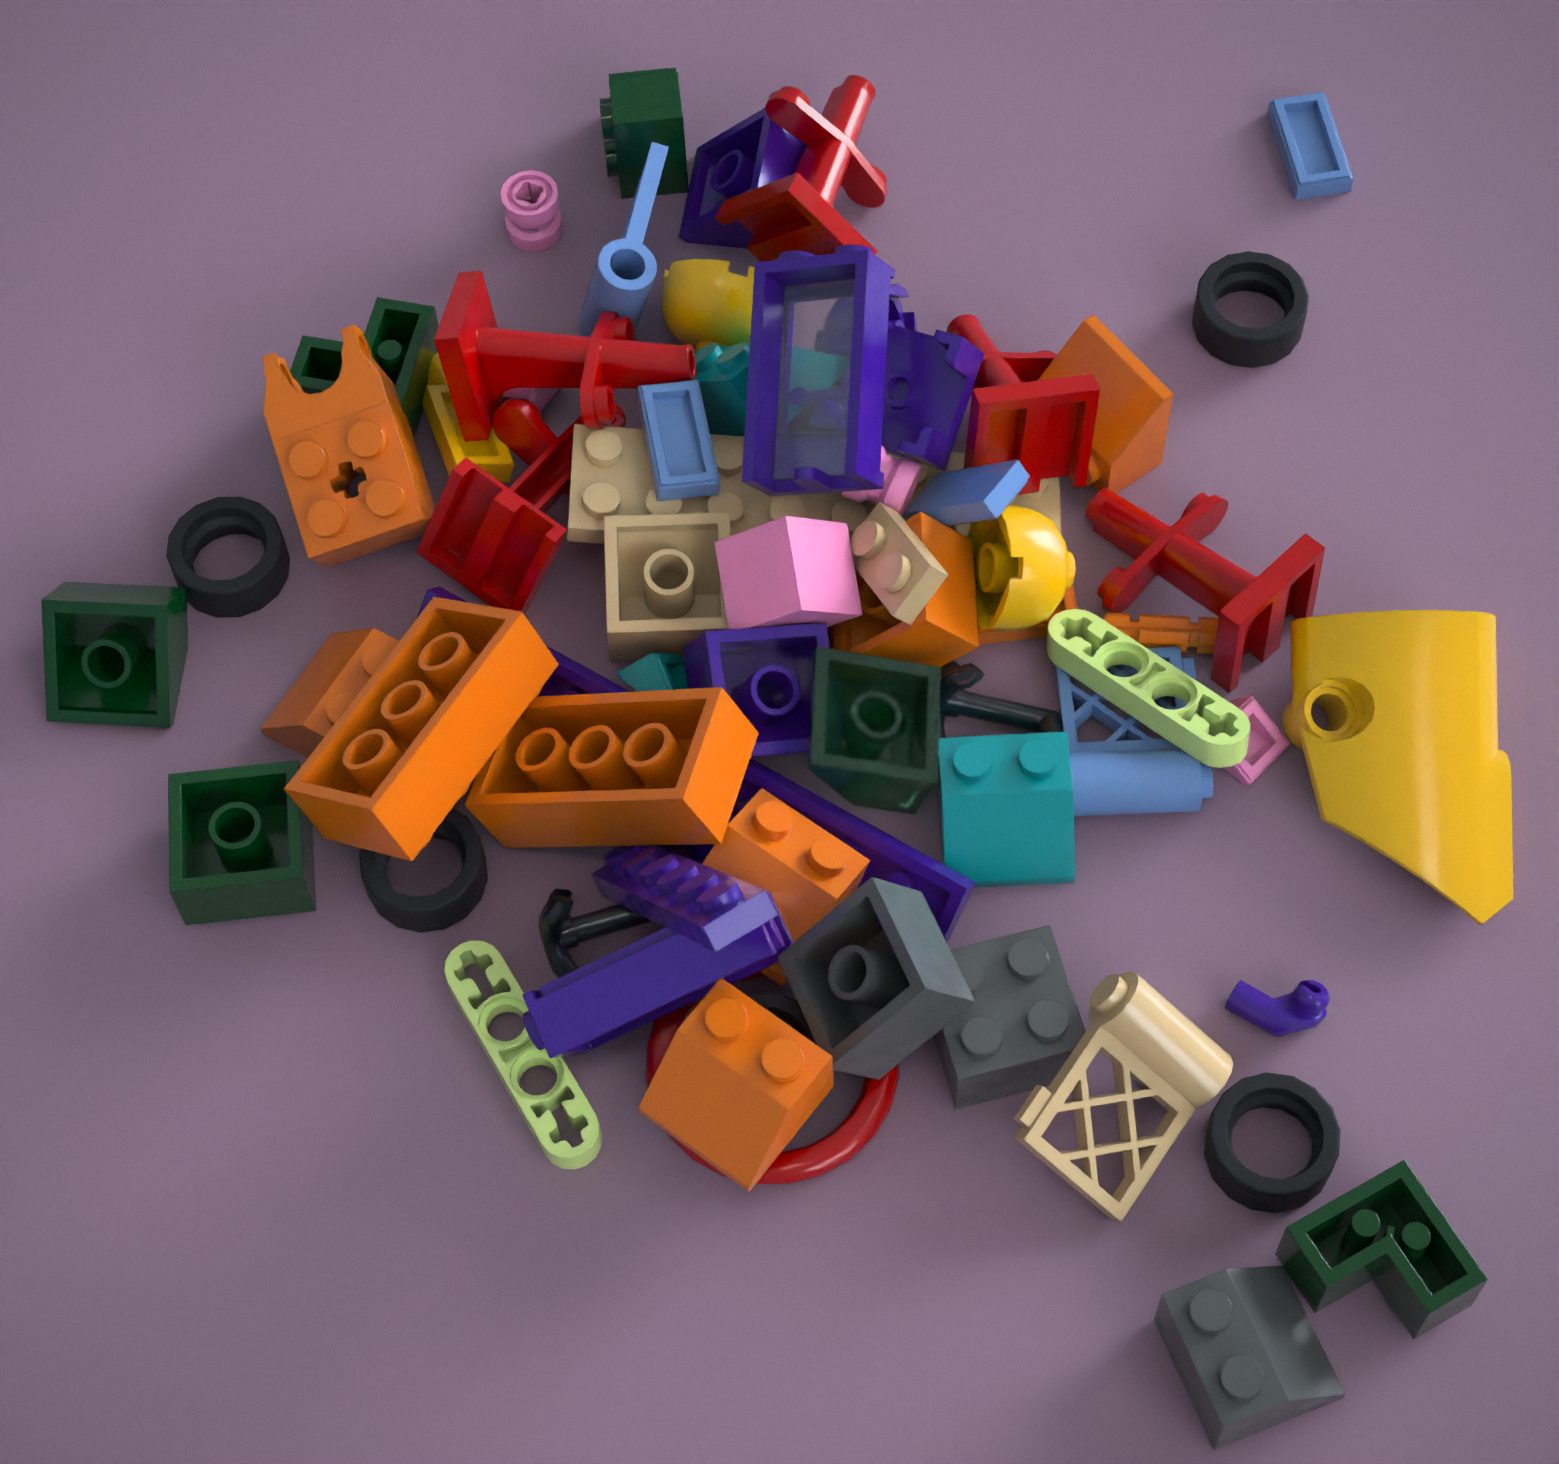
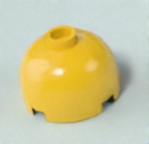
[661,259,755,353]
[967,505,1076,631]

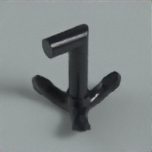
[922,660,1063,761]
[539,889,666,978]

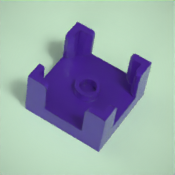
[811,306,984,471]

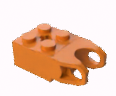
[262,324,435,568]

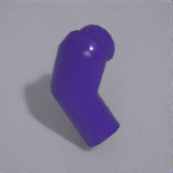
[1225,980,1330,1037]

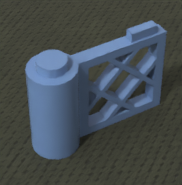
[578,142,669,337]
[1054,647,1213,817]

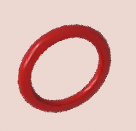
[645,971,899,1184]

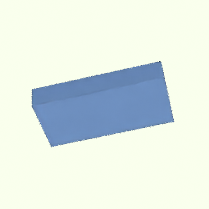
[1267,92,1353,200]
[636,380,720,501]
[903,460,1030,526]

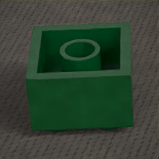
[168,760,316,925]

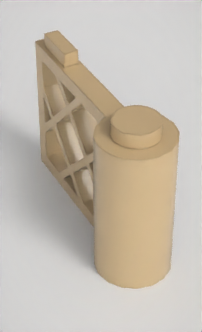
[1013,971,1233,1222]

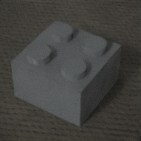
[778,877,975,1080]
[933,925,1086,1109]

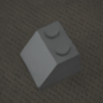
[1154,1266,1345,1450]

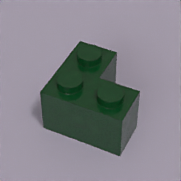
[600,67,689,199]
[290,297,439,438]
[1275,1159,1488,1339]

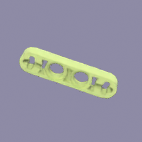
[1046,609,1251,768]
[444,940,602,1170]

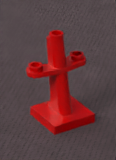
[715,75,888,262]
[434,270,696,442]
[946,314,1100,495]
[416,399,626,614]
[1085,487,1325,693]

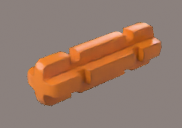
[1103,612,1219,654]

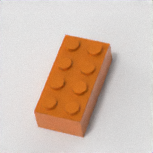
[284,597,559,861]
[465,687,759,848]

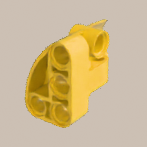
[1282,610,1513,925]

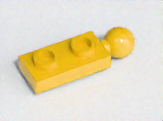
[422,353,514,482]

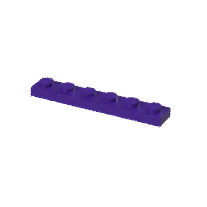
[591,845,778,952]

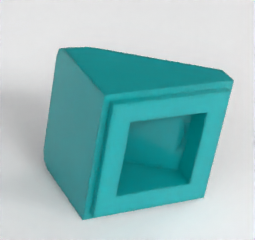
[617,653,688,691]

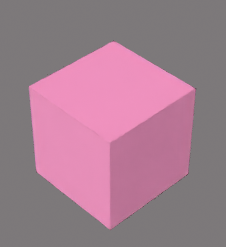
[714,516,863,629]

